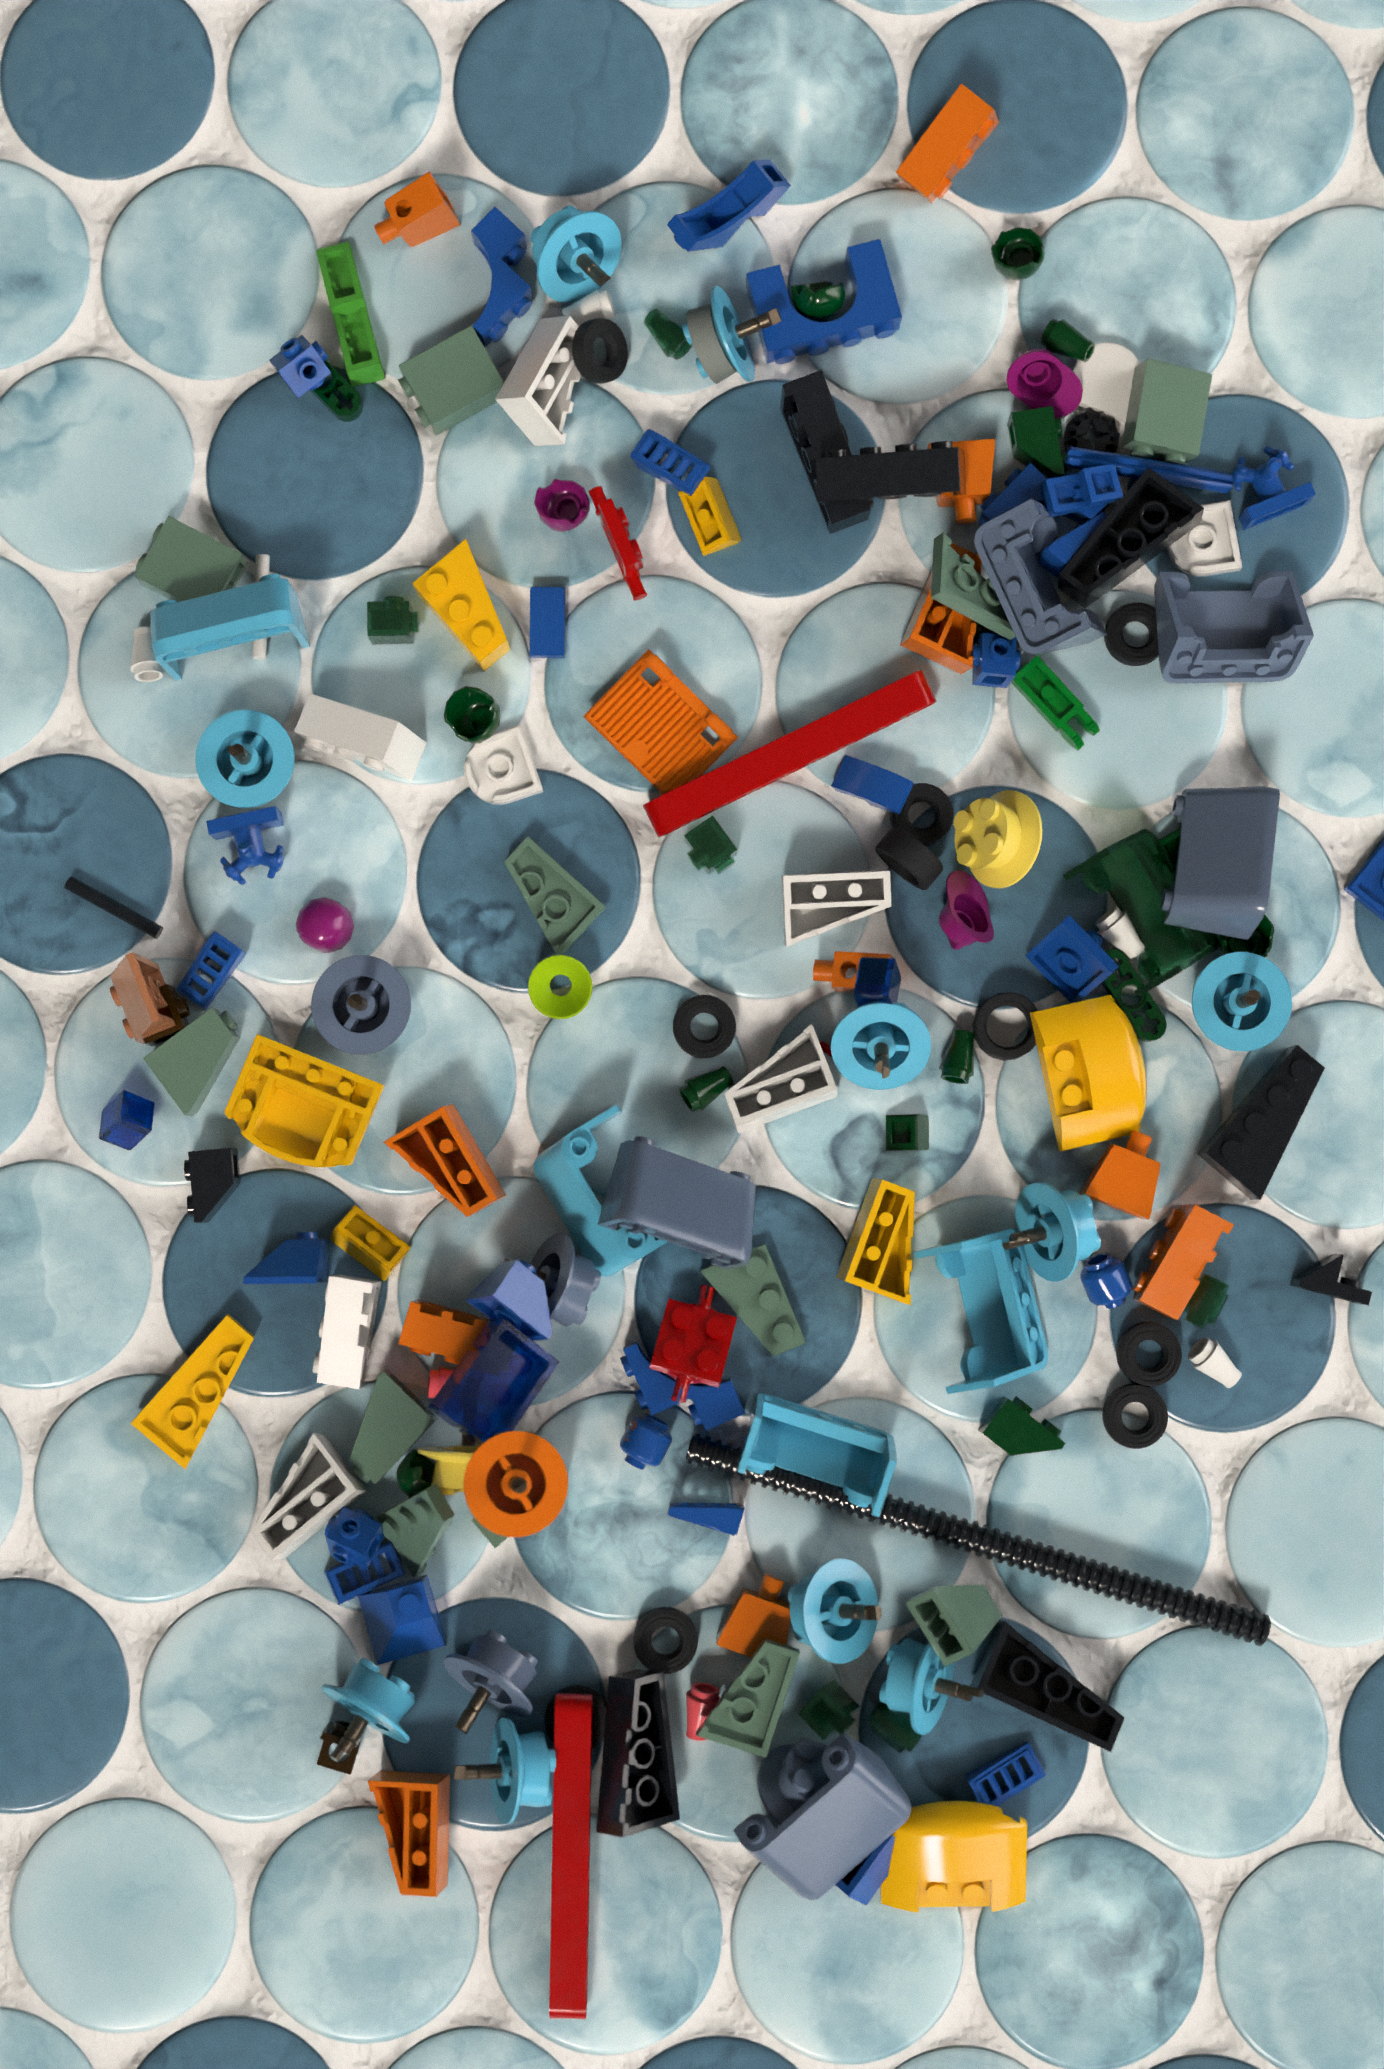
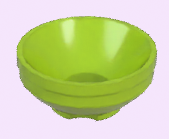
[528,955,593,1019]

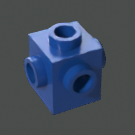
[269,335,331,398]
[972,630,1021,688]
[324,1506,384,1569]

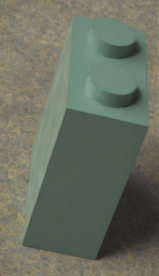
[398,325,504,435]
[1121,358,1212,465]
[135,516,249,602]

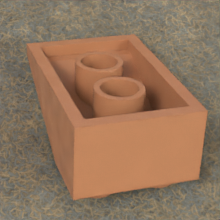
[110,952,176,1044]

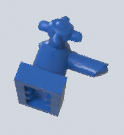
[1232,446,1316,530]
[206,806,284,885]

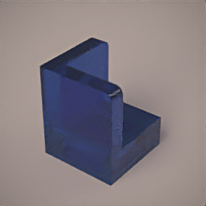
[853,957,901,1007]
[99,1090,155,1150]

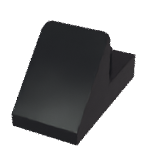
[1290,1254,1372,1305]

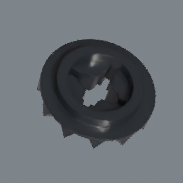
[1064,409,1120,453]

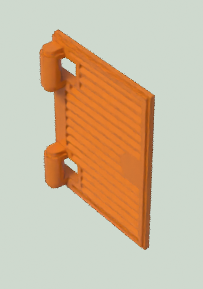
[583,649,738,795]

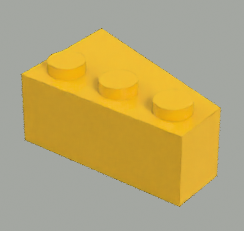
[412,539,510,671]
[836,1178,915,1306]

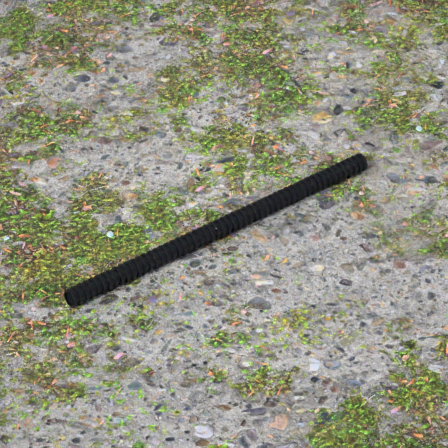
[686,1432,1271,1646]

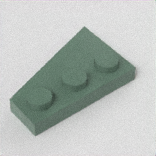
[931,532,1016,640]
[504,836,606,955]
[700,1244,806,1357]
[377,1483,455,1578]
[696,1638,800,1757]

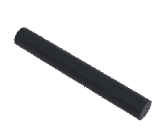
[65,876,163,939]

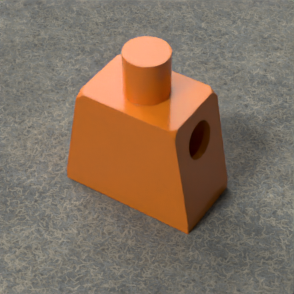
[374,172,461,247]
[927,439,995,524]
[813,951,896,997]
[1080,1130,1161,1220]
[716,1574,790,1657]

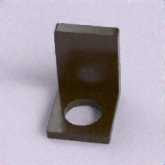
[143,984,191,1046]
[317,1721,364,1774]

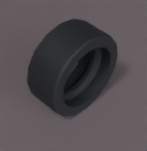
[875,827,943,890]
[972,992,1038,1061]

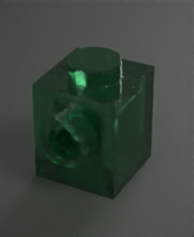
[367,596,420,645]
[684,815,737,875]
[798,1680,860,1741]

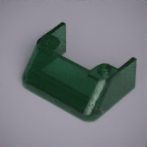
[1063,829,1219,997]

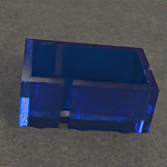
[428,1318,560,1446]

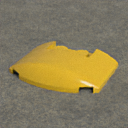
[1030,995,1147,1151]
[224,1034,385,1168]
[880,1801,1027,1913]

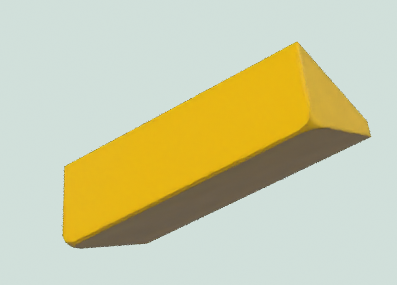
[678,476,742,556]
[330,1205,411,1281]

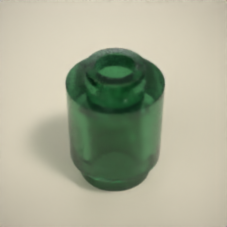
[1183,1273,1229,1329]
[867,1702,922,1753]

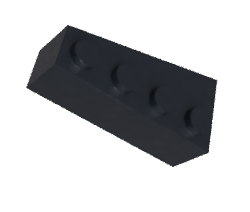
[780,370,874,534]
[815,441,966,504]
[1058,467,1204,609]
[1197,1045,1325,1200]
[970,1620,1125,1752]
[596,1669,680,1838]

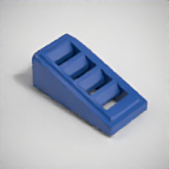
[631,429,710,496]
[1038,512,1108,578]
[177,931,247,1010]
[668,1502,744,1536]
[324,1541,406,1605]
[965,1741,1046,1807]

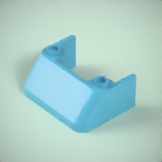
[150,574,310,681]
[533,1105,668,1277]
[914,1229,1048,1394]
[737,1393,897,1517]

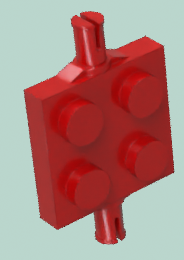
[589,486,647,601]
[649,1285,737,1403]

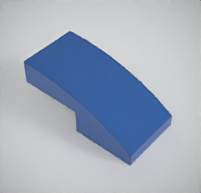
[1040,464,1123,517]
[831,755,914,815]

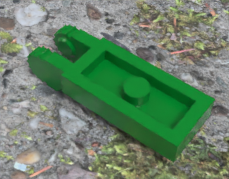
[1011,655,1100,750]

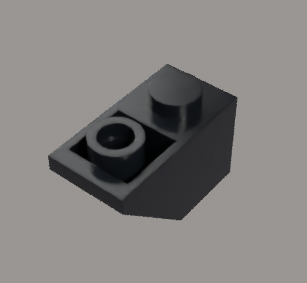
[184,1148,241,1223]

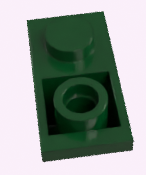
[1007,406,1068,479]
[978,1396,1066,1455]

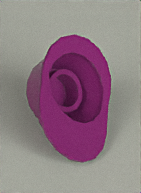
[1006,348,1083,417]
[938,870,994,950]

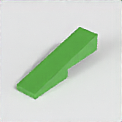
[316,241,386,387]

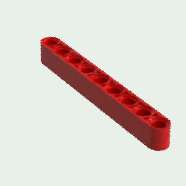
[643,670,937,838]
[549,1693,593,2019]

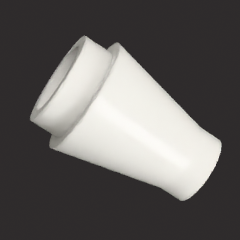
[562,289,616,327]
[130,627,165,682]
[1095,906,1145,960]
[1188,1337,1242,1388]

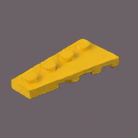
[131,1314,255,1469]

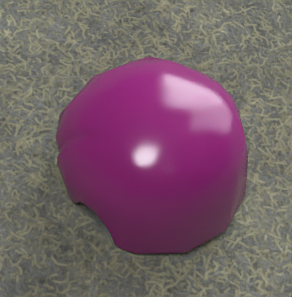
[534,479,590,532]
[295,897,354,953]

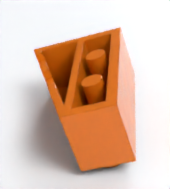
[896,83,999,203]
[900,543,982,674]
[384,1104,507,1217]
[1133,1204,1234,1320]
[398,1299,517,1375]
[367,1770,450,1897]

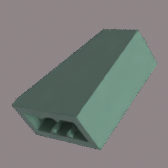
[143,1007,240,1117]
[349,1369,438,1484]
[905,1585,1003,1667]

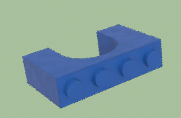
[746,239,902,364]

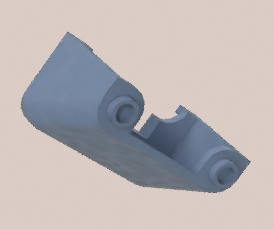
[974,498,1107,655]
[1154,571,1314,683]
[1160,786,1280,940]
[597,1136,756,1269]
[733,1733,911,1900]

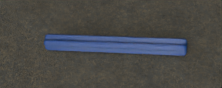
[1065,446,1234,493]

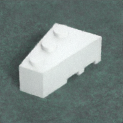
[495,316,581,446]
[294,693,427,781]
[781,870,891,947]
[724,1024,837,1133]
[313,1275,382,1389]
[250,1433,367,1560]

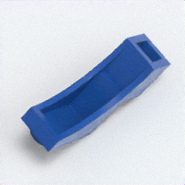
[667,159,791,252]
[471,207,533,348]
[978,463,1111,525]
[620,1342,745,1431]

